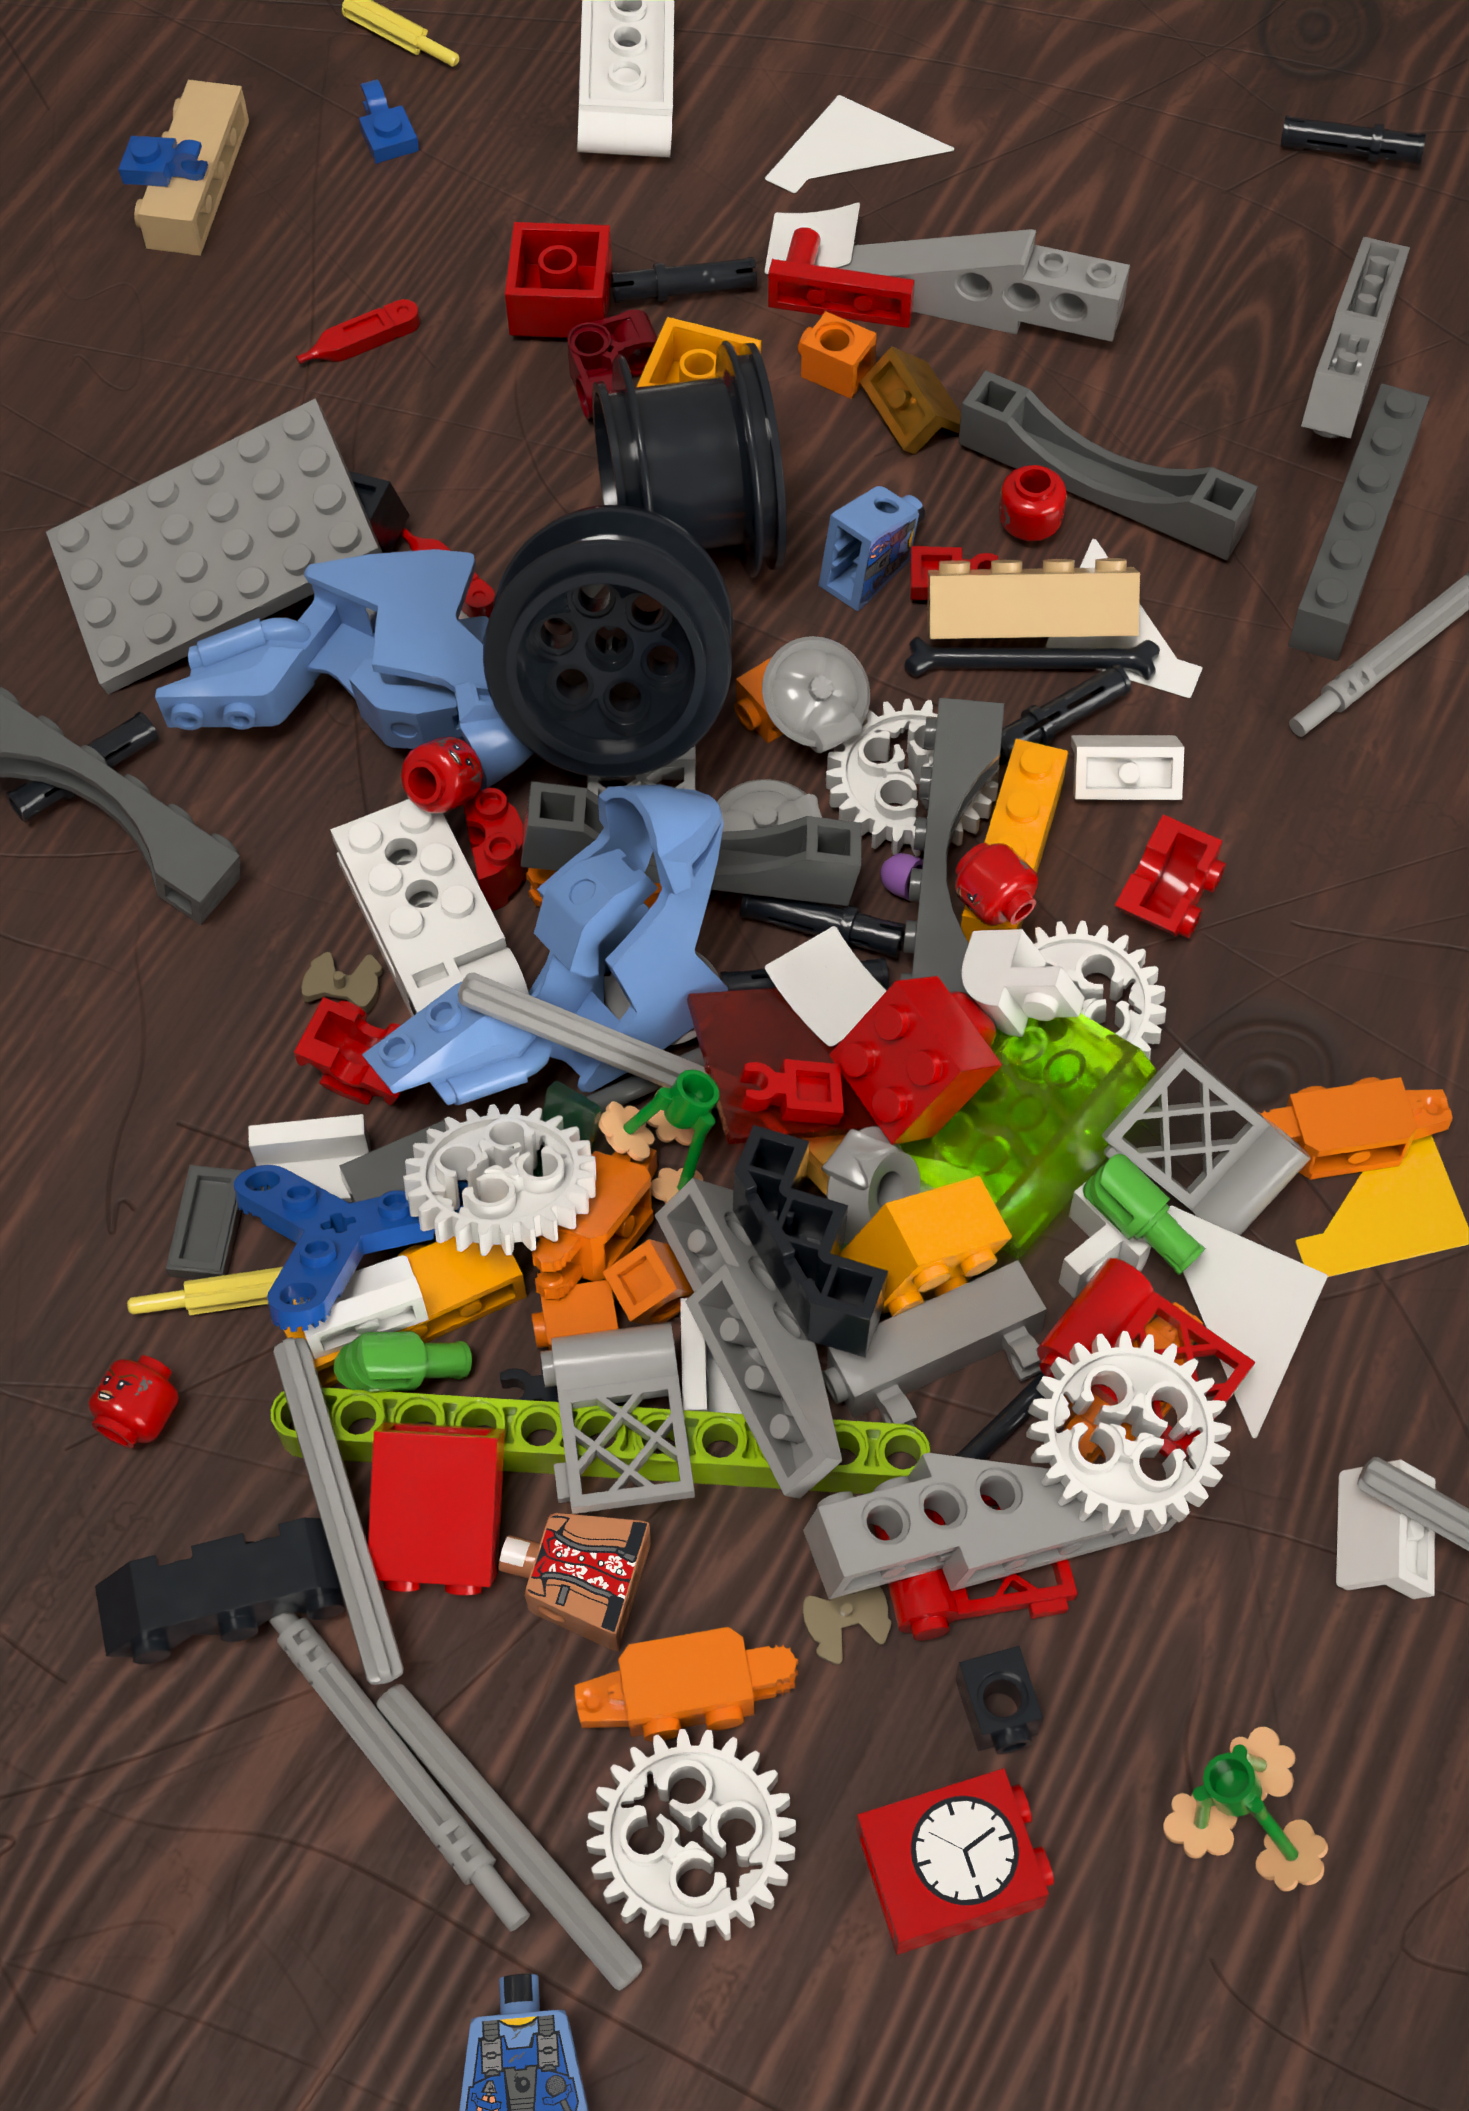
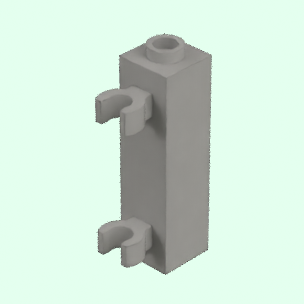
[822,1260,1047,1427]

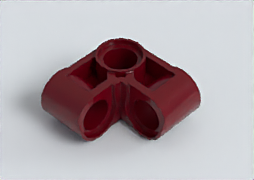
[567,309,658,420]

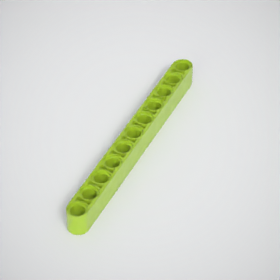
[271,1387,930,1494]

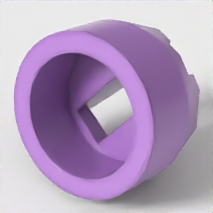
[880,853,923,900]

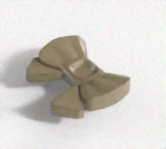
[302,952,383,1013]
[802,1586,892,1666]

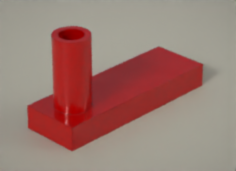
[768,227,915,328]

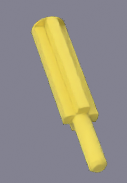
[342,0,459,67]
[127,1267,295,1315]

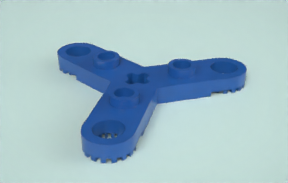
[234,1165,468,1332]

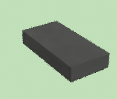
[166,1165,245,1280]

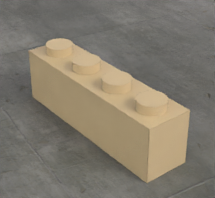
[134,80,249,256]
[927,558,1140,639]

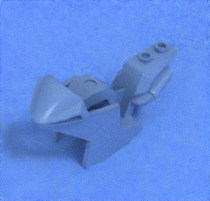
[155,549,533,790]
[362,784,728,1105]

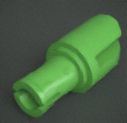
[1083,1154,1206,1275]
[333,1331,472,1392]

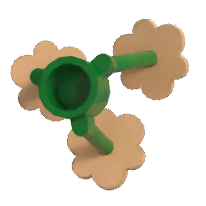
[598,1069,719,1204]
[1163,1727,1328,1892]

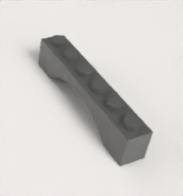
[959,370,1258,560]
[1288,383,1430,661]
[0,687,240,925]
[901,698,1005,998]
[521,781,861,906]

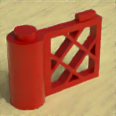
[1037,1258,1255,1459]
[873,1494,1078,1641]

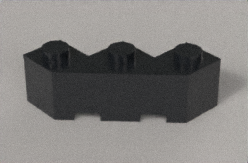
[733,1125,888,1358]
[95,1517,345,1664]

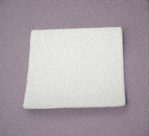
[764,202,860,274]
[765,926,886,1047]

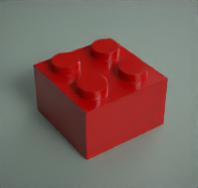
[505,222,613,337]
[829,976,1002,1145]

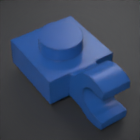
[359,79,419,164]
[118,136,208,187]

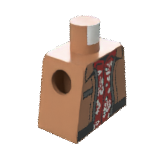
[498,1513,651,1652]

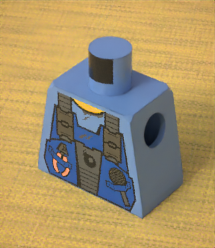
[818,486,925,612]
[459,1974,589,2111]

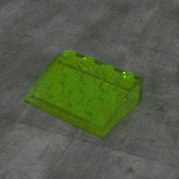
[899,1013,1157,1260]

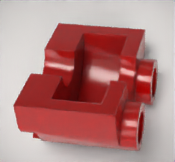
[463,788,528,911]
[1115,814,1227,939]
[294,997,401,1105]

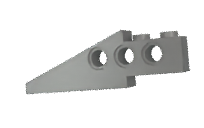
[838,229,1130,342]
[1301,236,1410,439]
[655,1178,842,1499]
[803,1453,1189,1599]

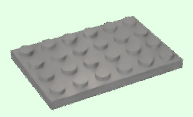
[46,399,383,695]

